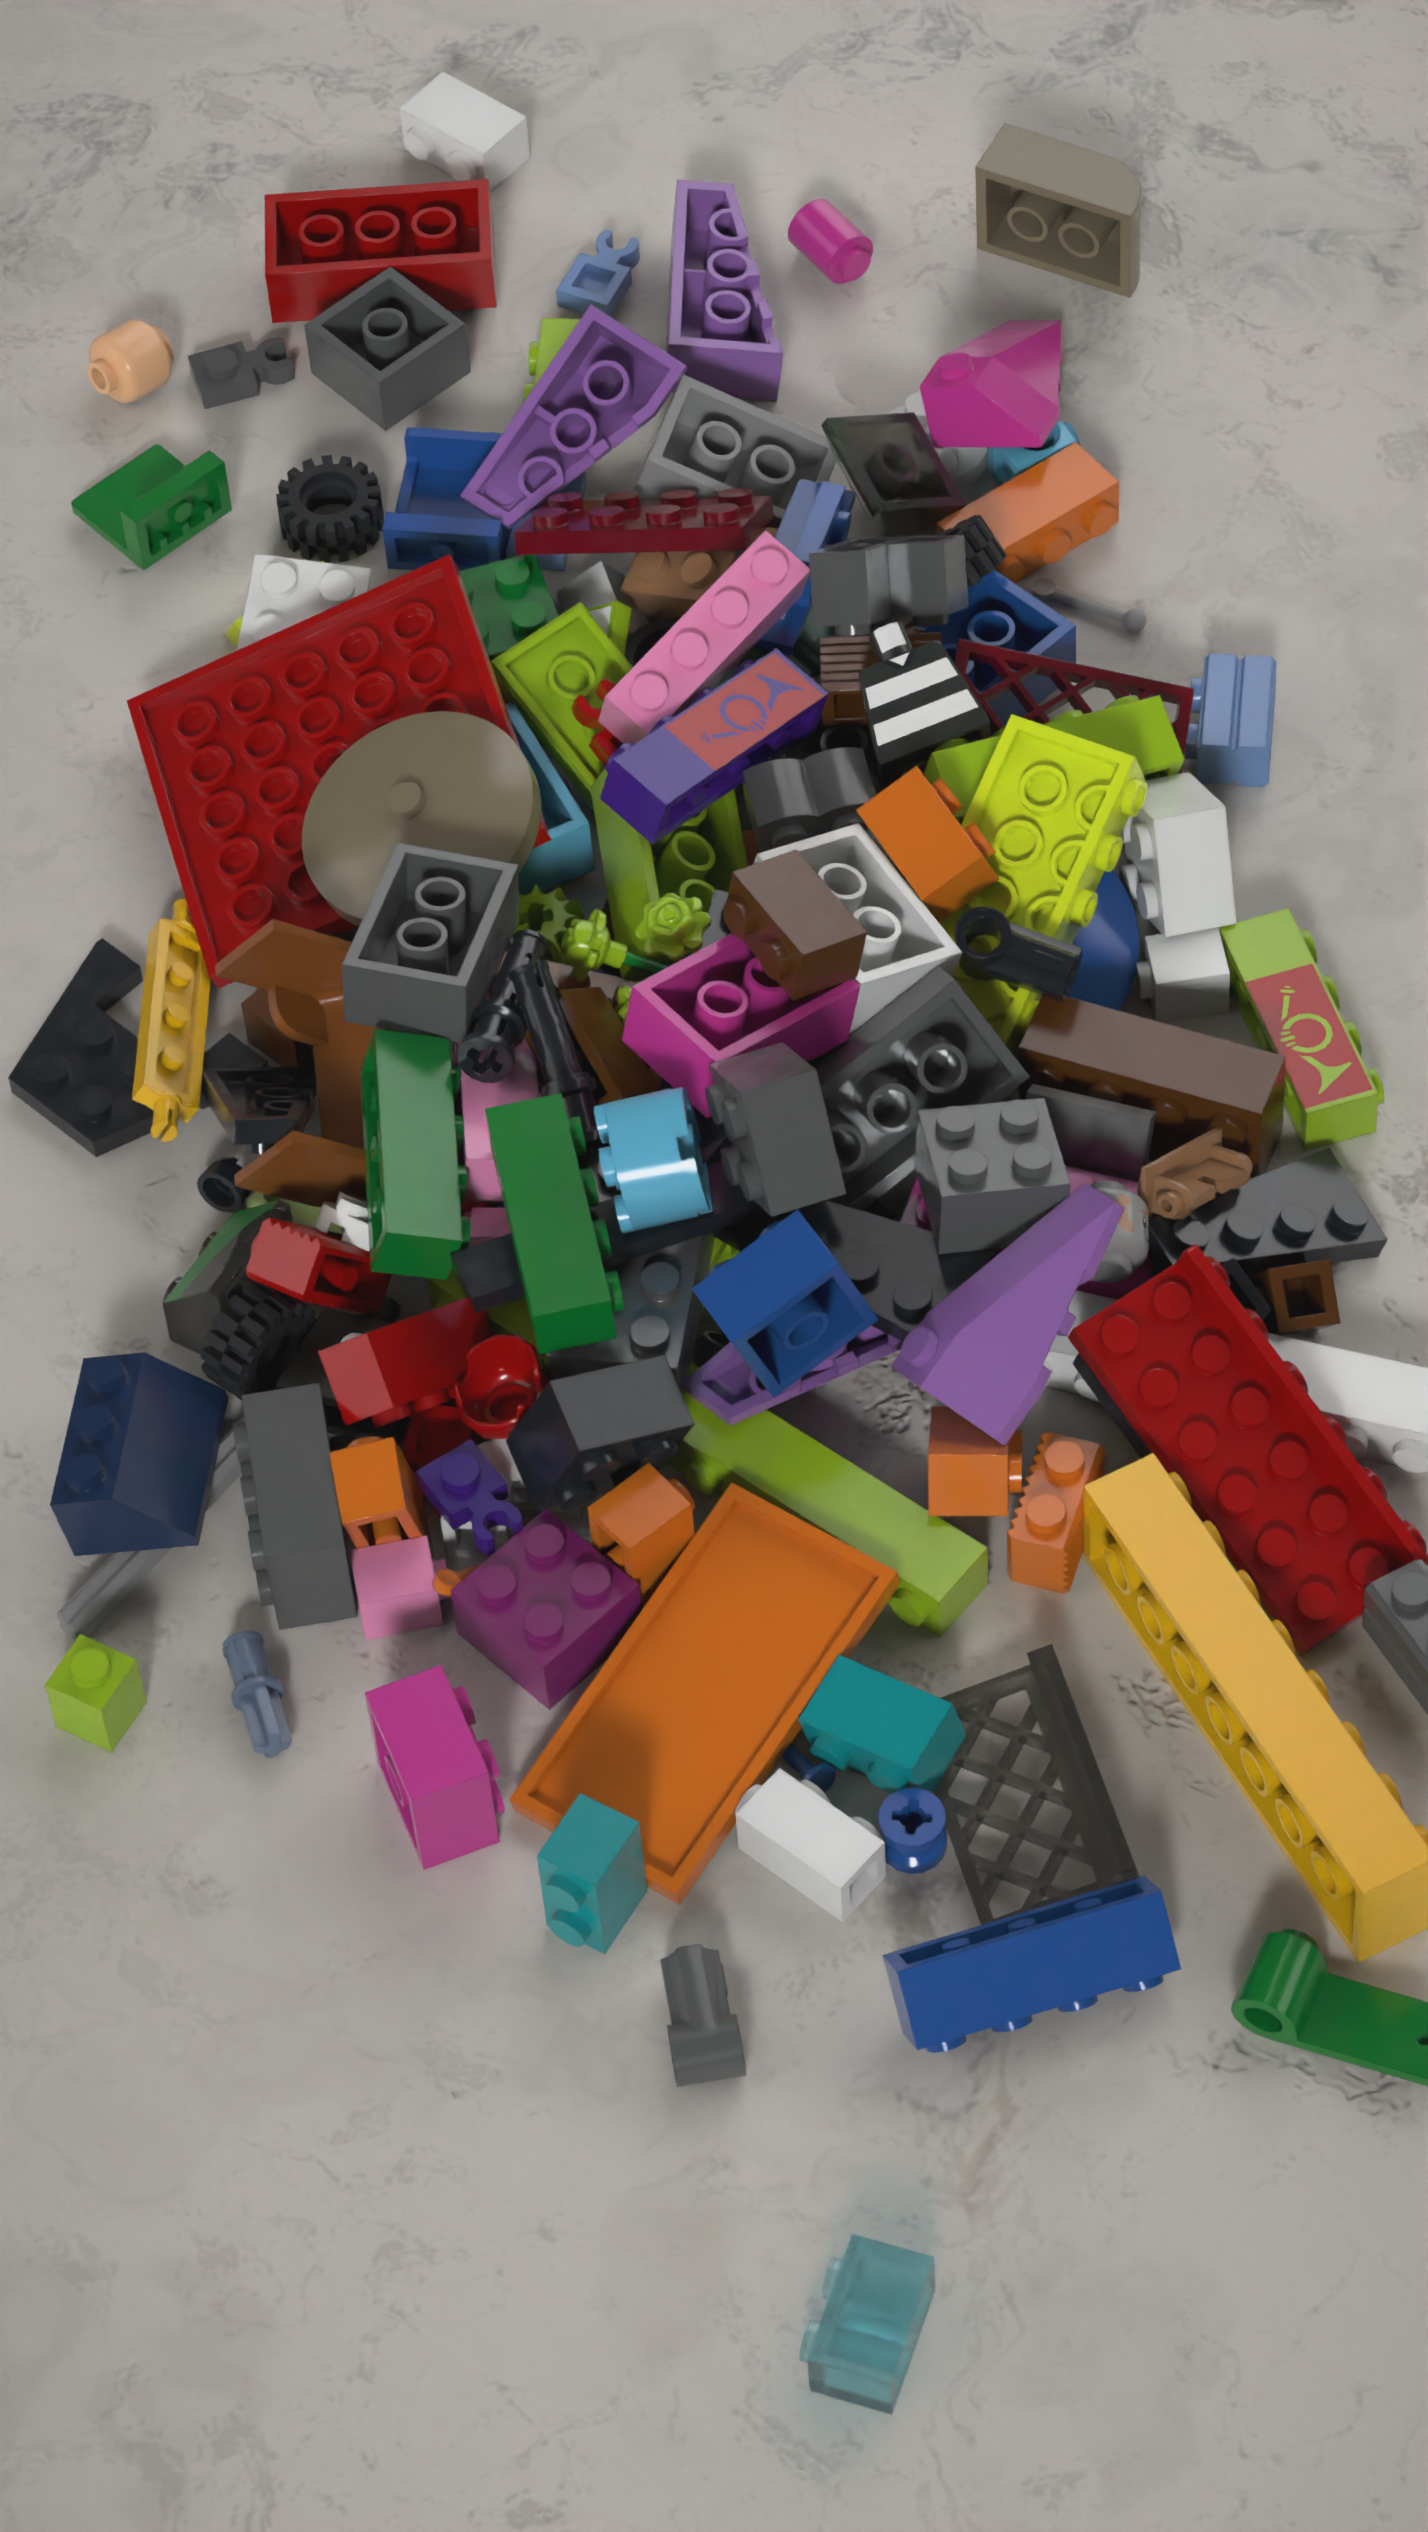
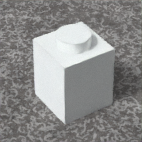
[1135,927,1230,1022]

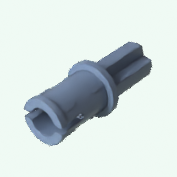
[222,1631,292,1758]

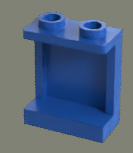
[382,427,512,571]

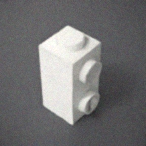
[735,1768,886,1923]

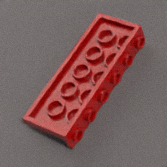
[1067,1244,1428,1657]

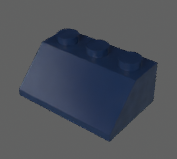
[50,1352,229,1556]

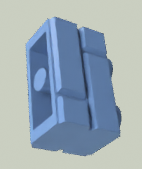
[1185,653,1277,787]

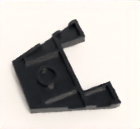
[8,938,269,1157]

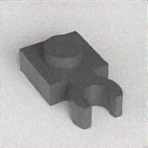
[188,337,295,409]

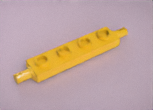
[132,898,211,1142]

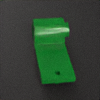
[1231,1929,1428,2087]

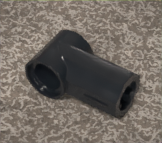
[954,906,1083,1003]

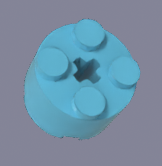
[594,1087,714,1234]

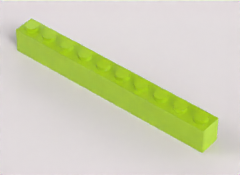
[427,1268,989,1637]

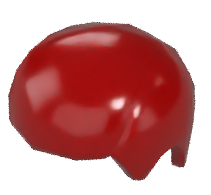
[453,1334,551,1439]

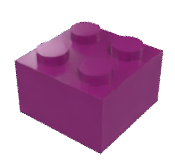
[450,1509,642,1710]

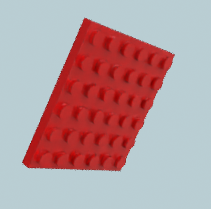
[127,554,551,989]

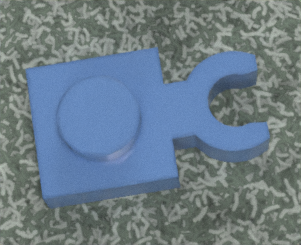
[556,229,640,317]

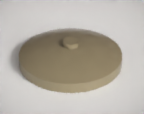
[302,711,541,927]

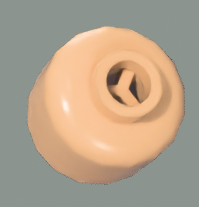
[87,319,174,404]

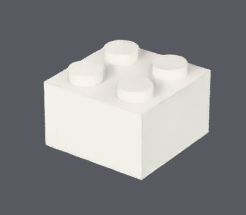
[1119,772,1237,937]

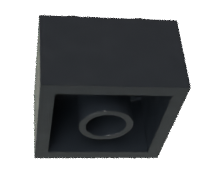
[506,1355,695,1510]

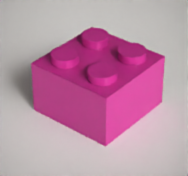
[365,1665,505,1870]

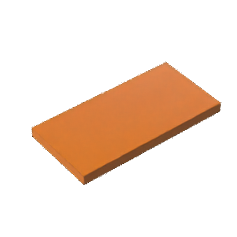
[509,1482,901,1905]

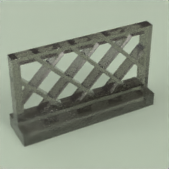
[933,1644,1140,1925]

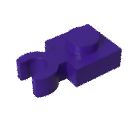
[416,1439,523,1556]

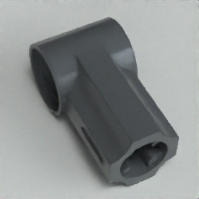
[660,1944,746,2087]

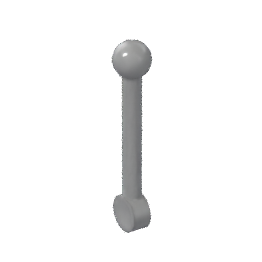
[1032,578,1147,632]

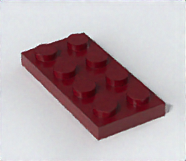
[514,488,774,555]

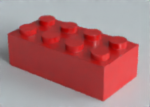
[264,179,497,323]

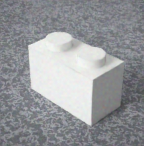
[399,71,531,193]

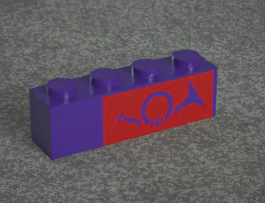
[600,648,829,845]

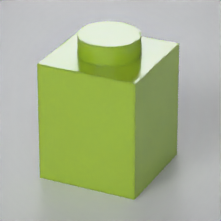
[45,1634,147,1752]

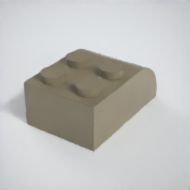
[975,123,1141,298]

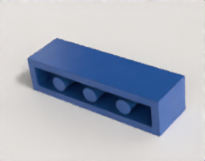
[882,1875,1181,2053]

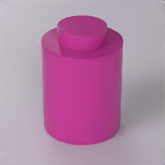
[788,199,873,284]

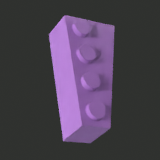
[666,179,783,401]

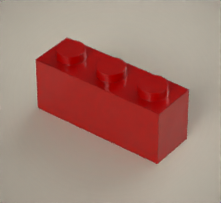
[318,1297,495,1429]

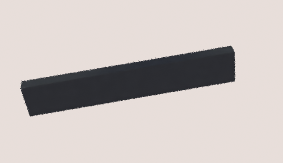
[450,1161,767,1314]

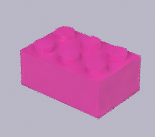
[622,933,860,1118]

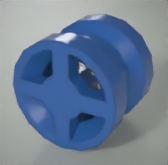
[878,1787,947,1874]

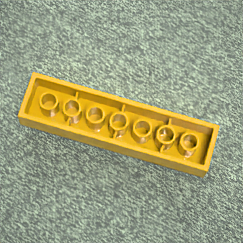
[1084,1453,1428,1963]

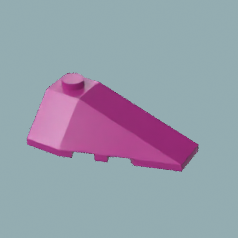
[919,320,1064,447]

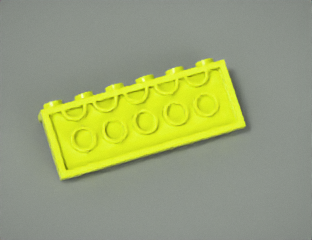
[927,714,1148,1102]

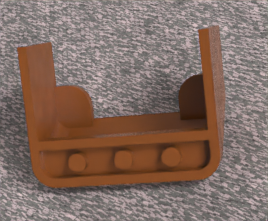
[215,919,404,1207]

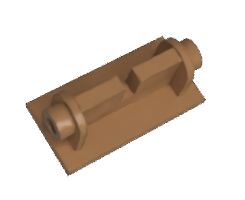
[1137,1127,1253,1220]

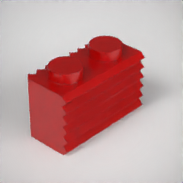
[246,1218,392,1316]

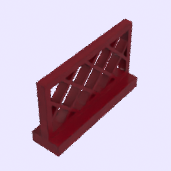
[953,638,1194,774]

